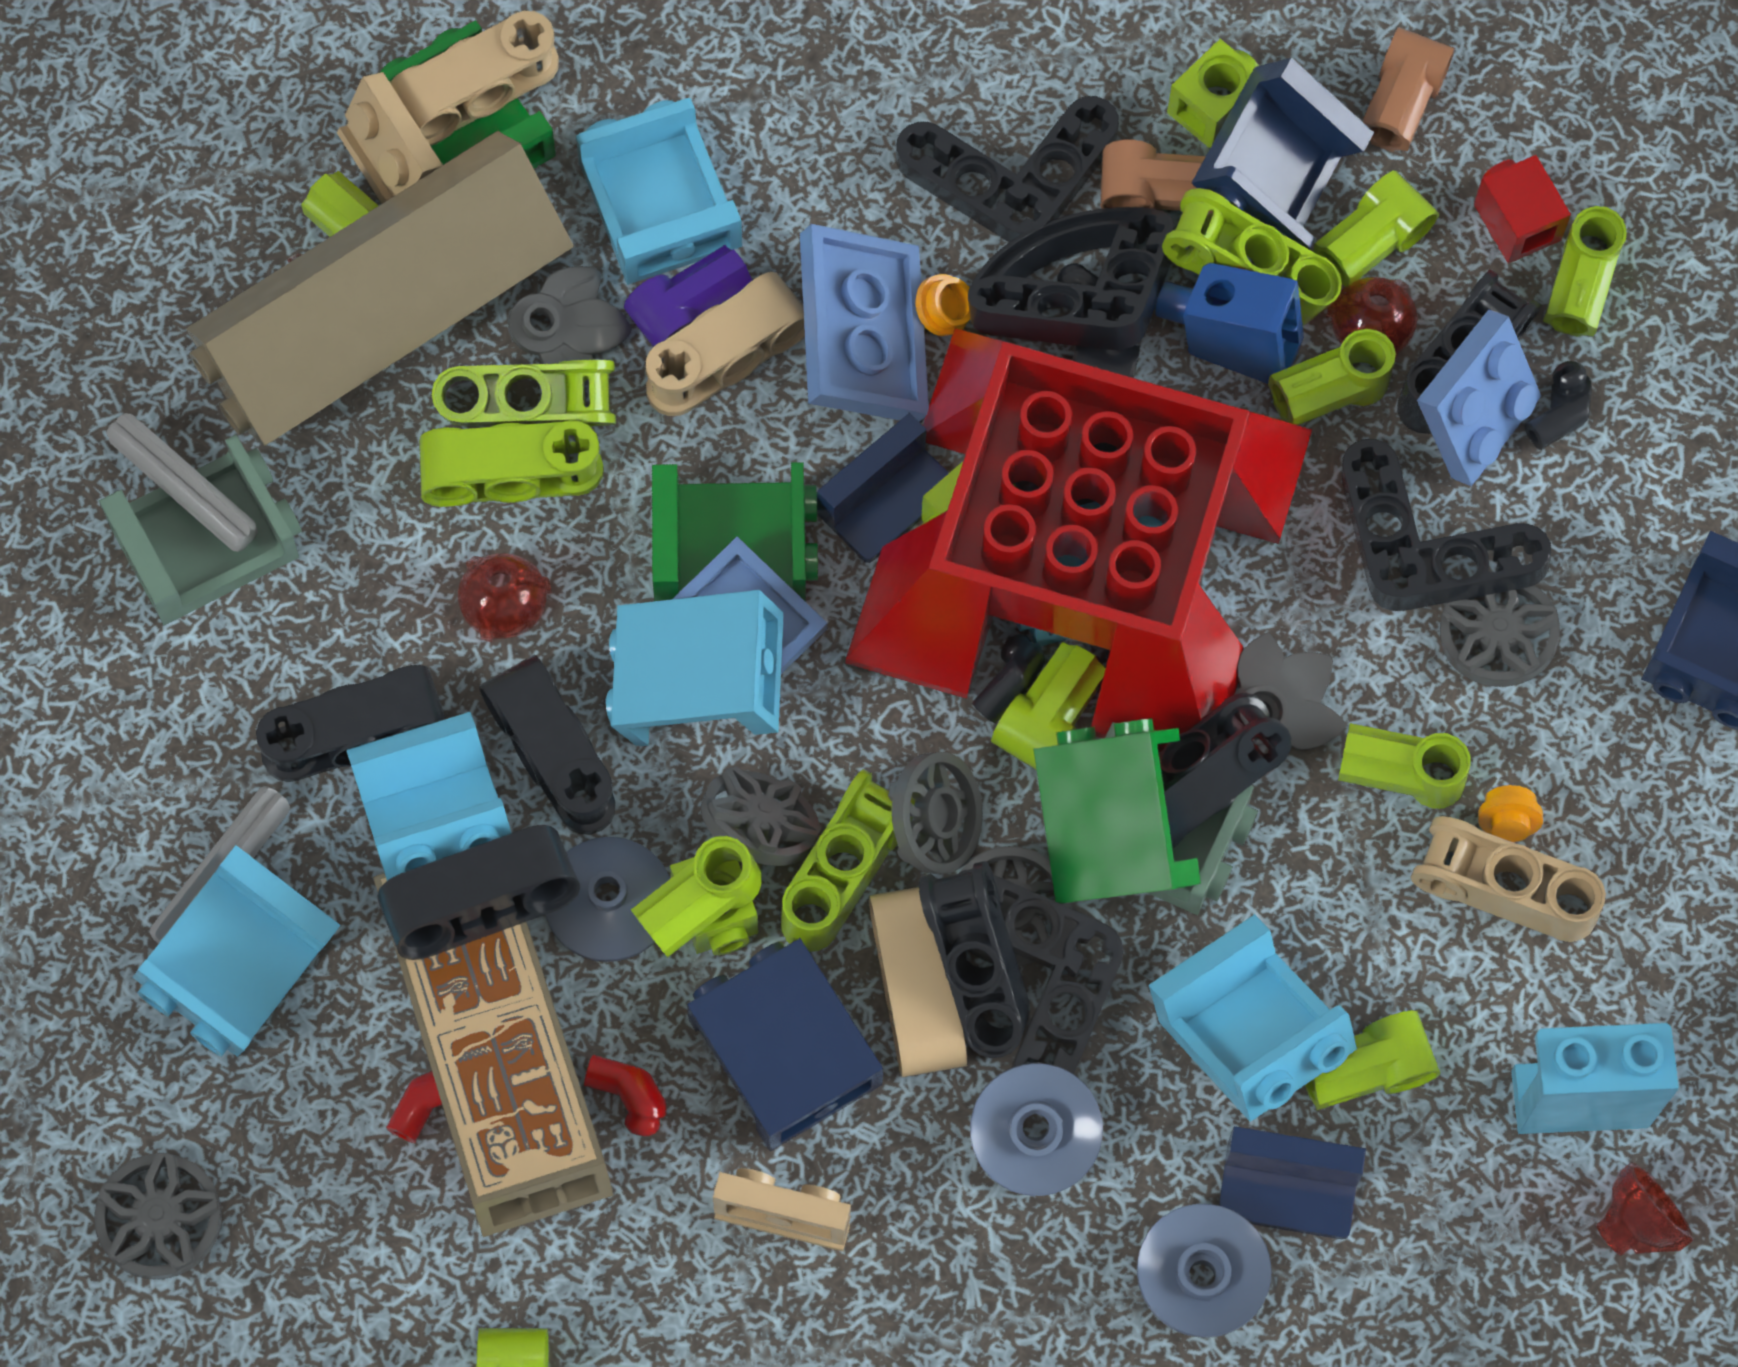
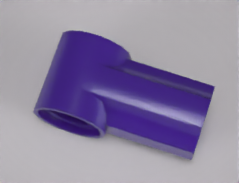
[624,245,753,347]

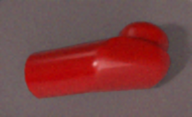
[584,1054,666,1136]
[386,1071,442,1143]

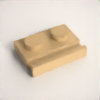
[337,72,443,204]
[713,1168,851,1251]

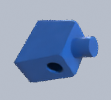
[1156,263,1304,384]

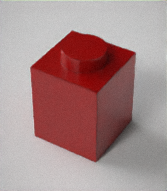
[1473,155,1571,264]

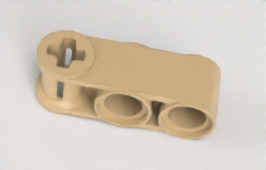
[390,11,559,146]
[646,271,805,416]
[1411,816,1606,942]

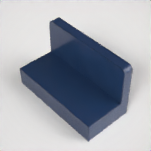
[817,412,949,563]
[1219,1126,1366,1240]

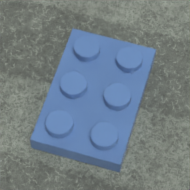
[800,224,929,422]

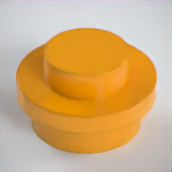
[915,274,970,336]
[1478,785,1543,842]

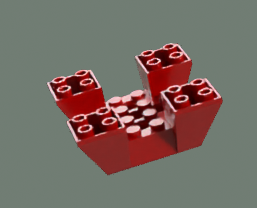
[845,328,1312,753]

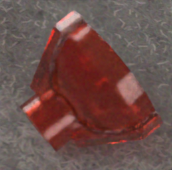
[1326,277,1418,360]
[458,553,552,643]
[1596,1162,1695,1256]

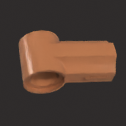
[1363,27,1455,152]
[1100,139,1213,213]

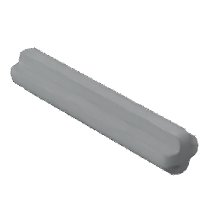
[106,413,258,552]
[150,786,290,944]

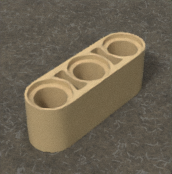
[869,887,967,1077]

